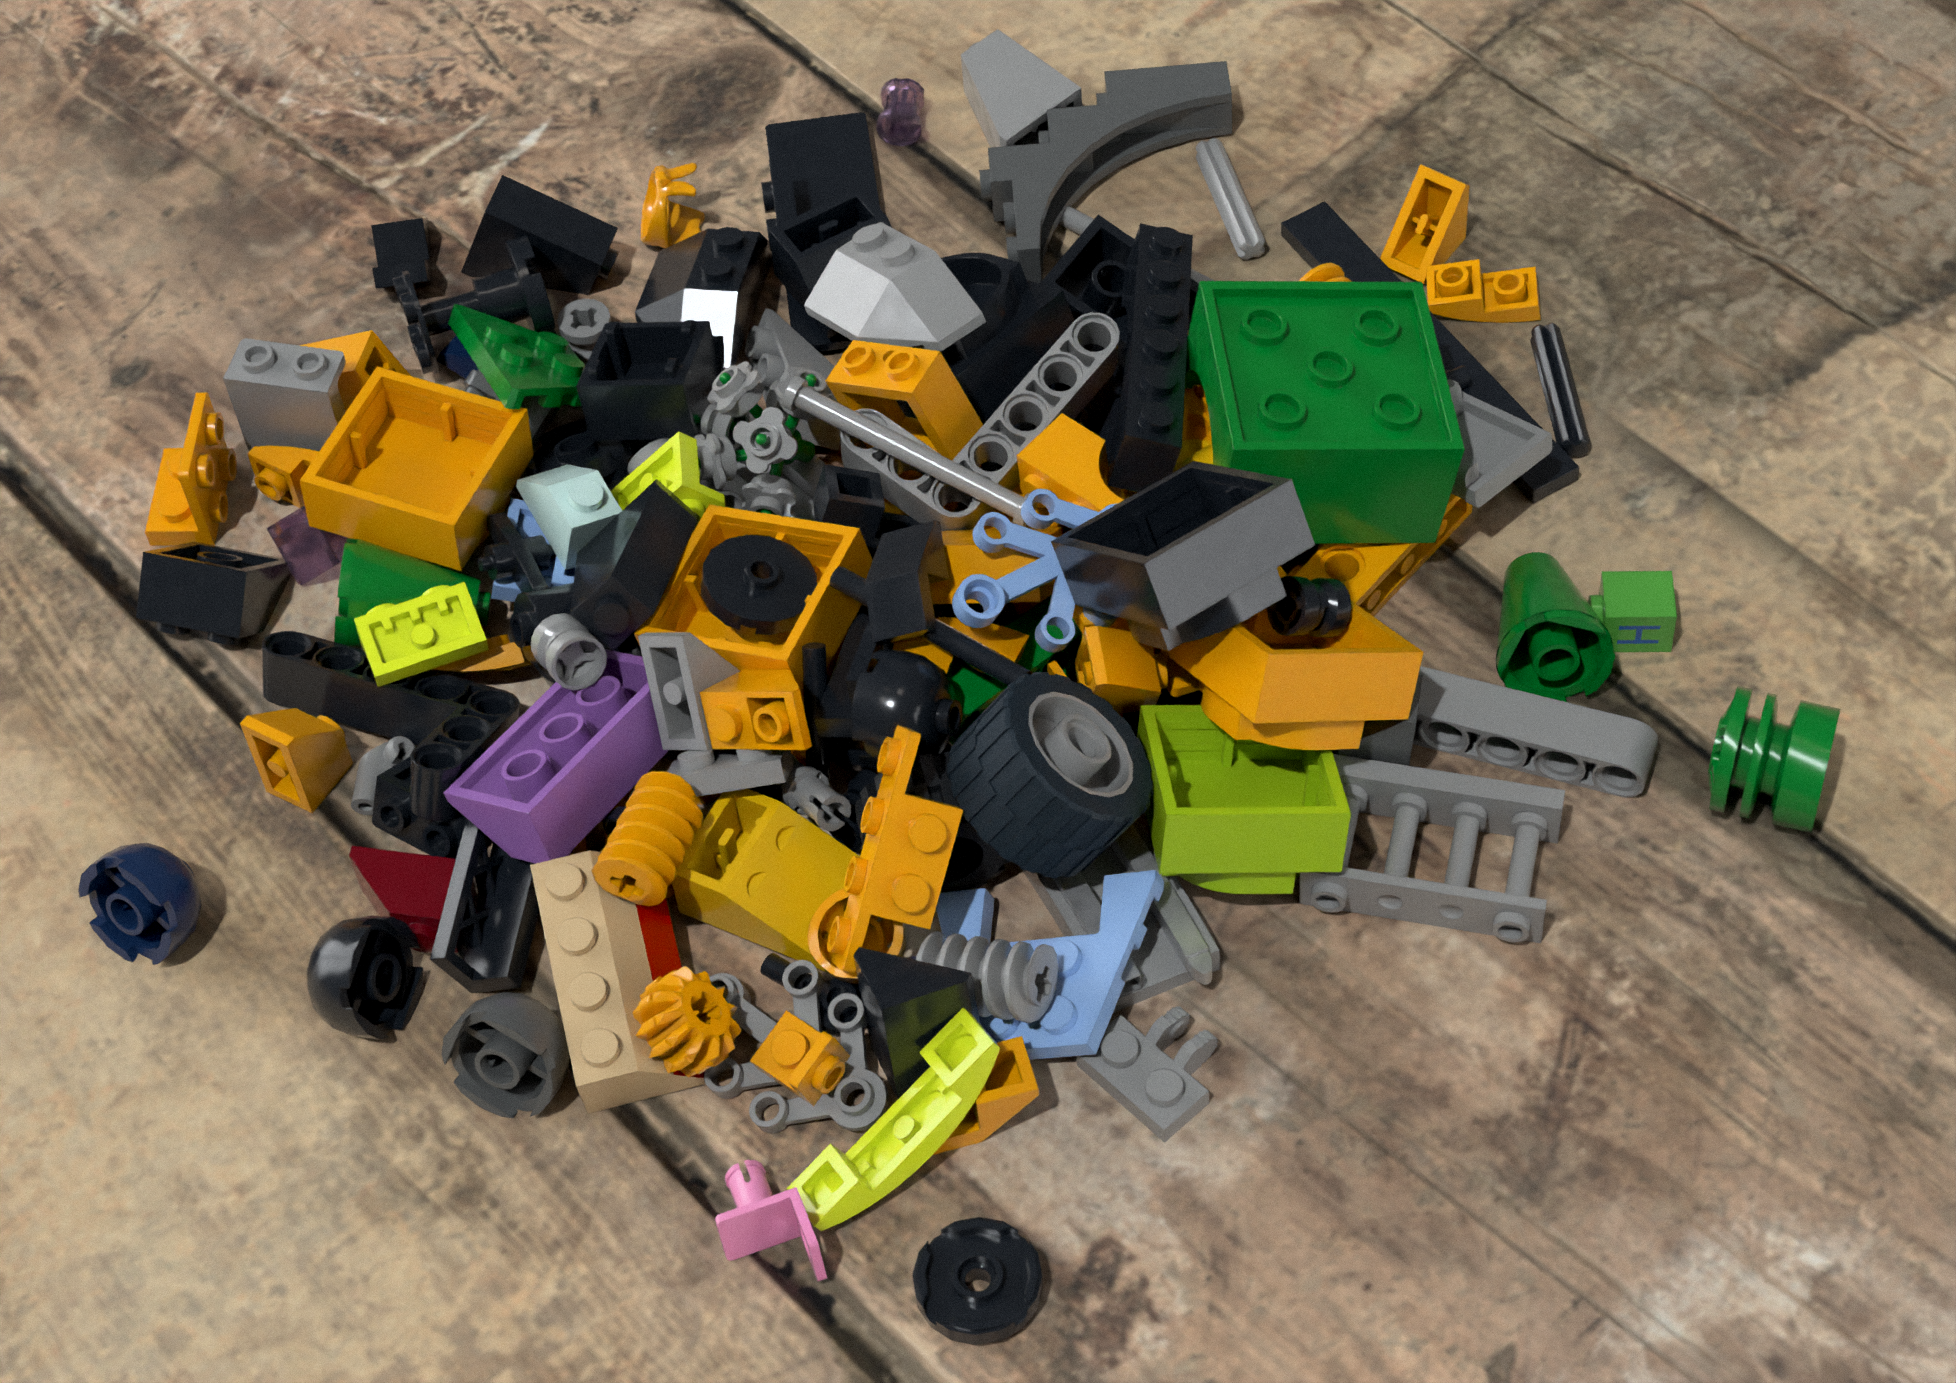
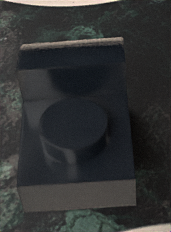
[813,464,920,560]

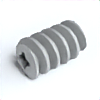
[916,931,1059,1023]

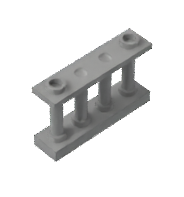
[1299,754,1565,943]

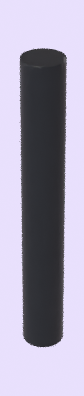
[802,642,831,818]

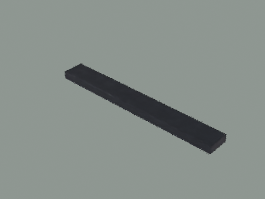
[1281,201,1579,503]

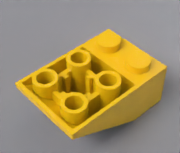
[672,789,860,972]

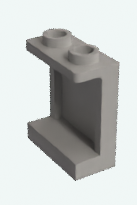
[223,338,346,451]

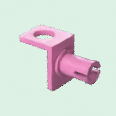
[715,1160,827,1282]

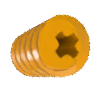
[591,771,703,906]

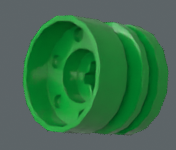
[1707,686,1841,833]

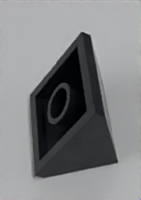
[853,947,980,1099]

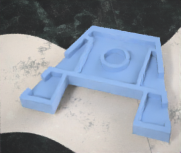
[936,870,1164,1060]

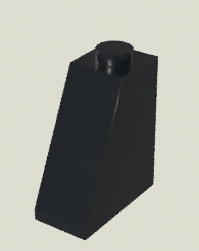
[461,175,619,295]
[570,479,698,650]

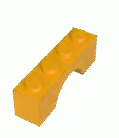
[1016,413,1124,512]

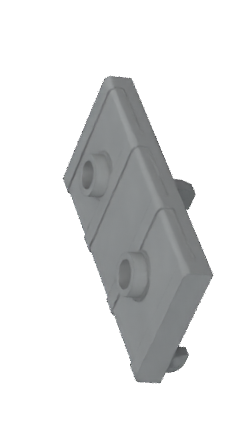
[1447,379,1552,508]

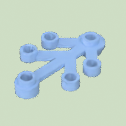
[952,488,1118,653]

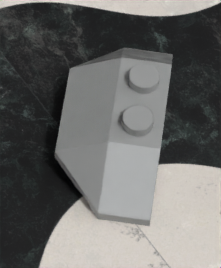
[804,222,986,351]

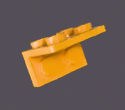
[145,392,237,546]

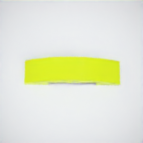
[786,1007,1000,1231]

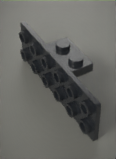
[761,112,880,352]

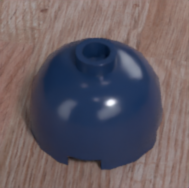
[78,843,202,965]

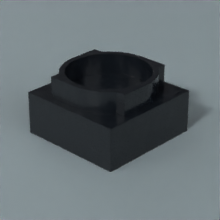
[844,253,1075,425]
[1051,461,1315,651]

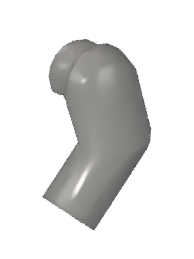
[351,736,416,815]

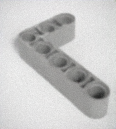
[840,312,1120,531]

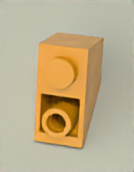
[699,669,812,750]

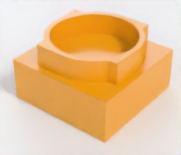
[299,367,534,571]
[634,504,873,706]
[1164,601,1424,750]

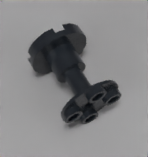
[392,235,556,374]

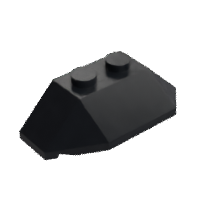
[635,227,773,372]

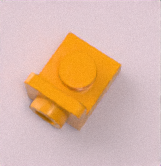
[750,1010,850,1106]

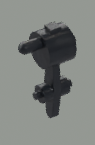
[477,512,599,664]

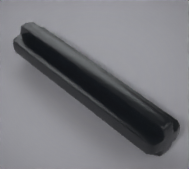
[1530,322,1590,458]

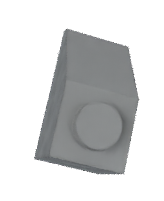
[638,632,740,751]

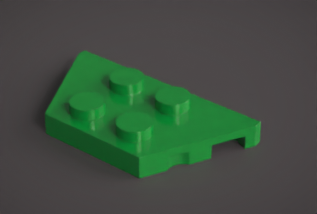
[448,304,585,409]

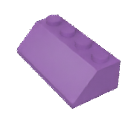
[443,649,669,864]

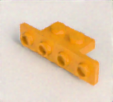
[827,725,963,974]

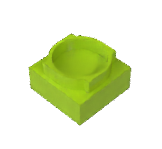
[1137,705,1351,894]

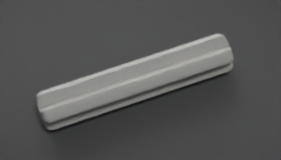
[1196,138,1265,260]

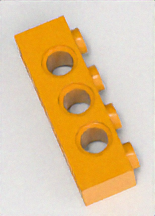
[1288,493,1473,617]

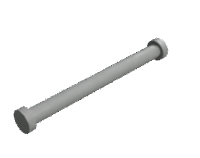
[781,375,1038,527]

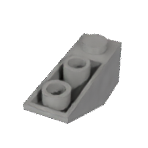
[745,308,841,450]

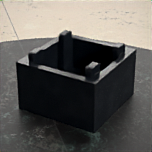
[576,320,721,441]

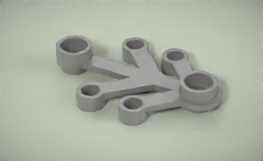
[704,960,889,1133]

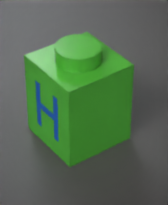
[1588,571,1677,652]

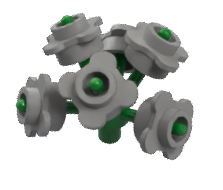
[694,361,835,518]

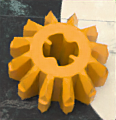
[632,966,742,1078]

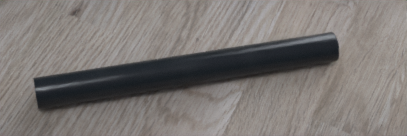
[830,566,1033,686]

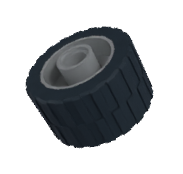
[947,672,1154,878]

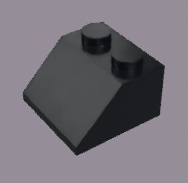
[136,542,295,645]

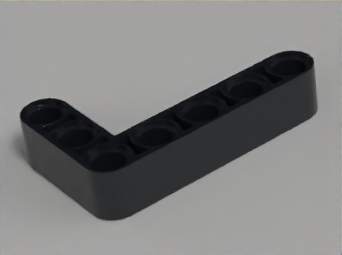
[262,631,520,821]

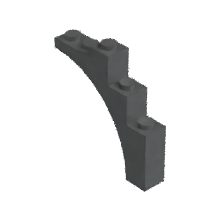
[979,61,1232,284]

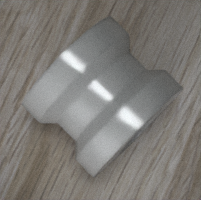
[557,299,611,366]

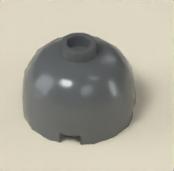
[441,992,570,1118]

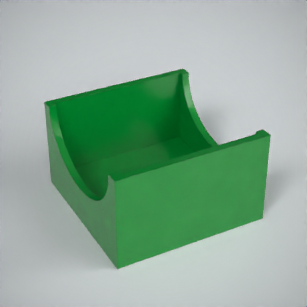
[1185,281,1465,544]

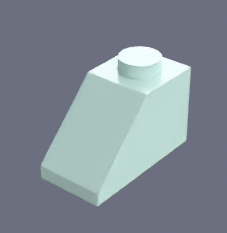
[516,464,622,570]

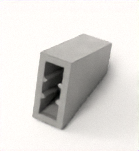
[961,29,1082,148]

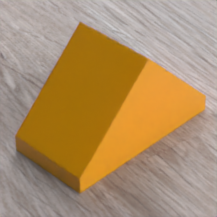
[1380,164,1470,284]

